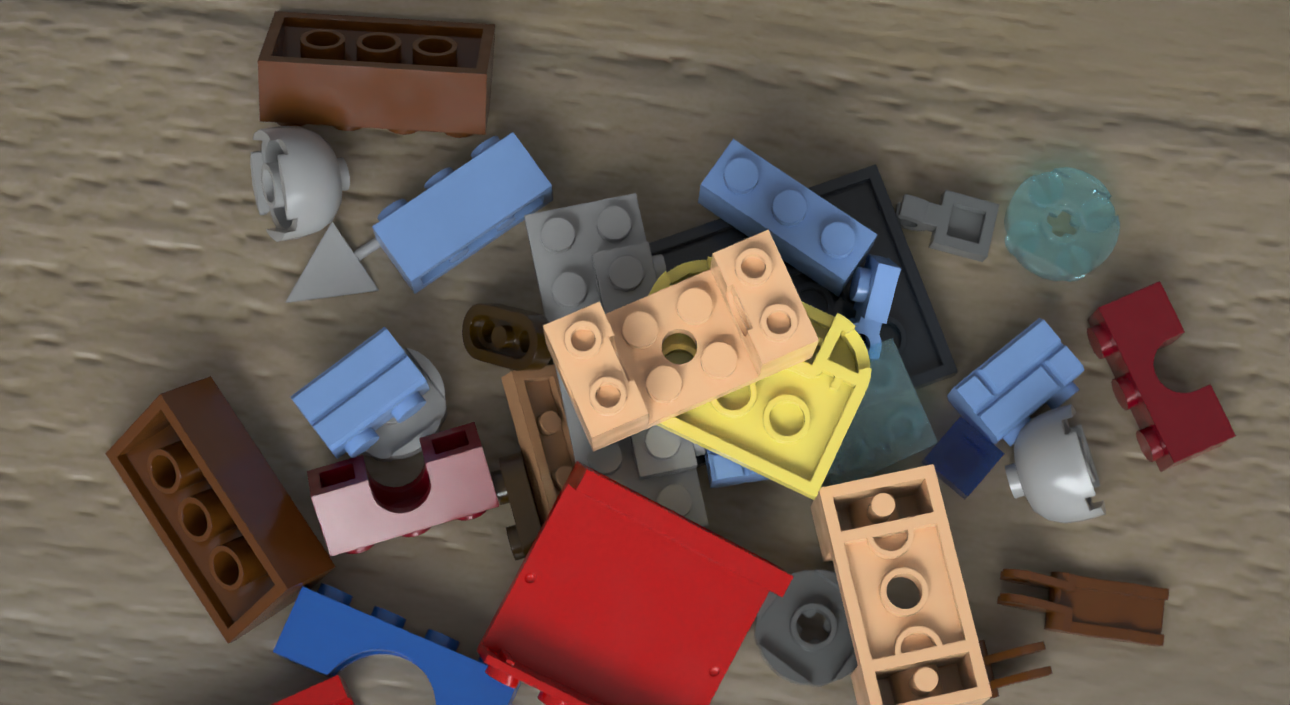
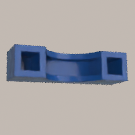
[273,583,521,705]

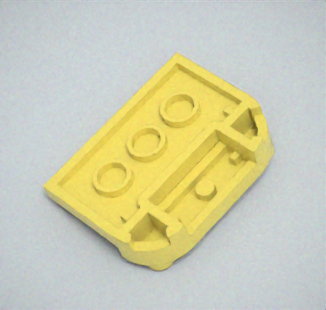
[649,257,872,500]

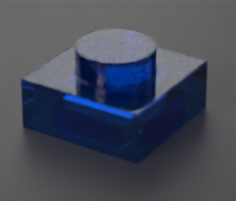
[921,416,1005,500]

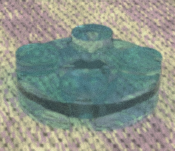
[1004,167,1120,282]

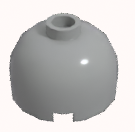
[250,126,350,242]
[1005,404,1106,524]

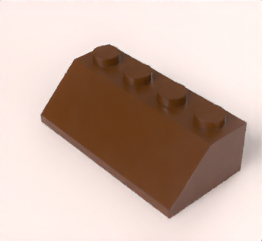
[258,11,495,138]
[105,376,336,644]

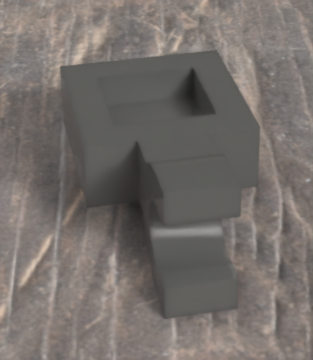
[895,190,1000,262]

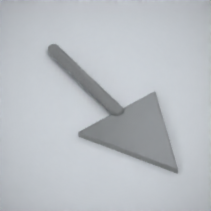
[285,222,381,303]

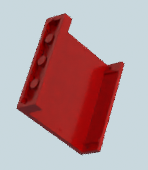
[476,461,794,705]

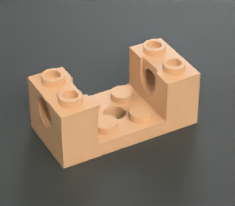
[543,229,819,452]
[810,464,992,705]

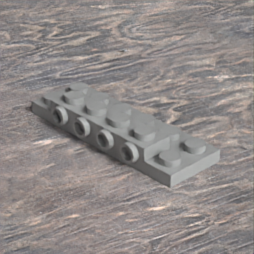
[524,193,709,529]

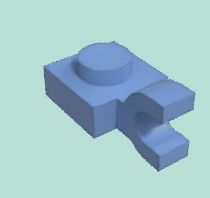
[849,254,901,361]

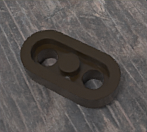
[462,303,552,371]
[491,452,542,561]

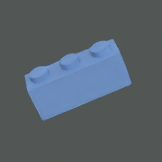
[372,132,553,294]
[698,139,877,297]

